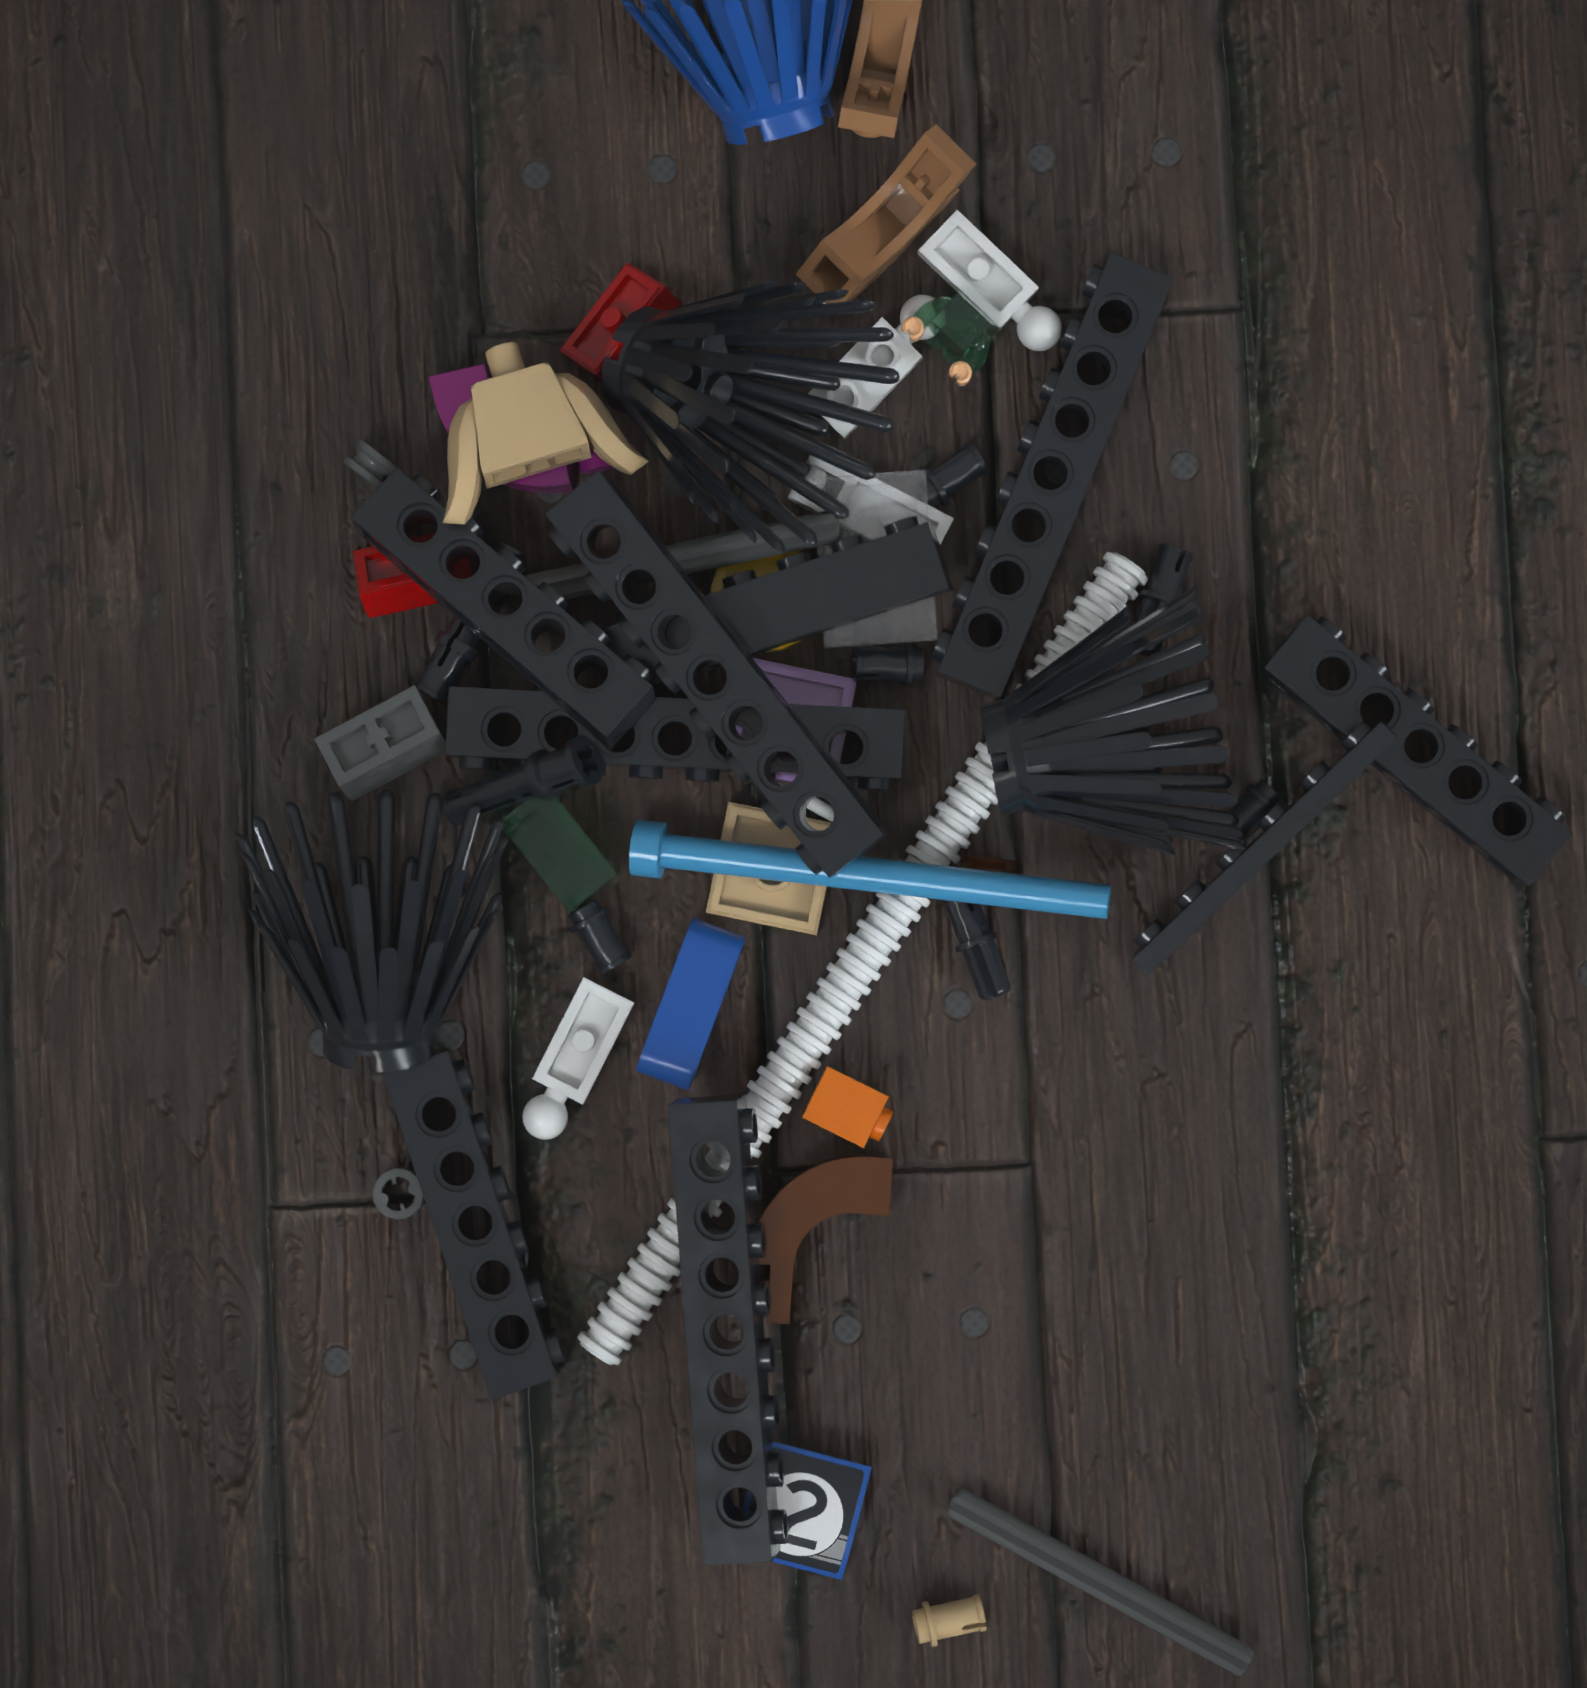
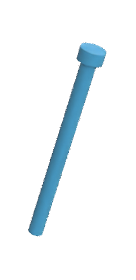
[629,819,1111,919]

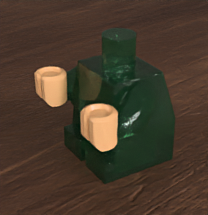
[901,289,1000,386]

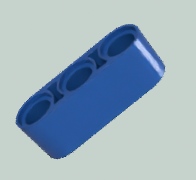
[636,917,746,1091]

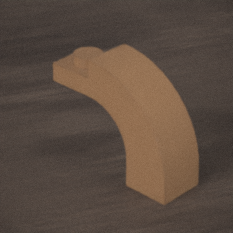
[838,0,923,138]
[796,124,977,303]

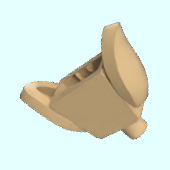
[442,342,649,525]

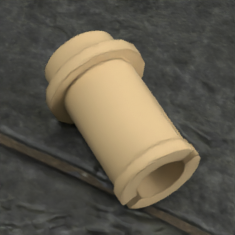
[912,1594,987,1647]

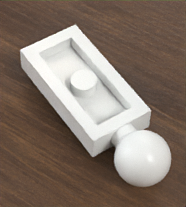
[918,210,1062,351]
[808,295,945,439]
[523,977,635,1140]

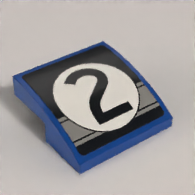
[742,1441,872,1580]

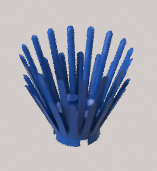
[621,0,852,145]

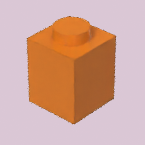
[802,1066,894,1148]

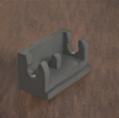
[314,685,446,801]

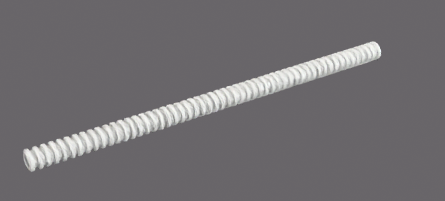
[577,552,1148,1366]

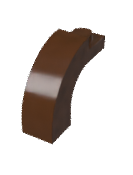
[758,1155,893,1324]

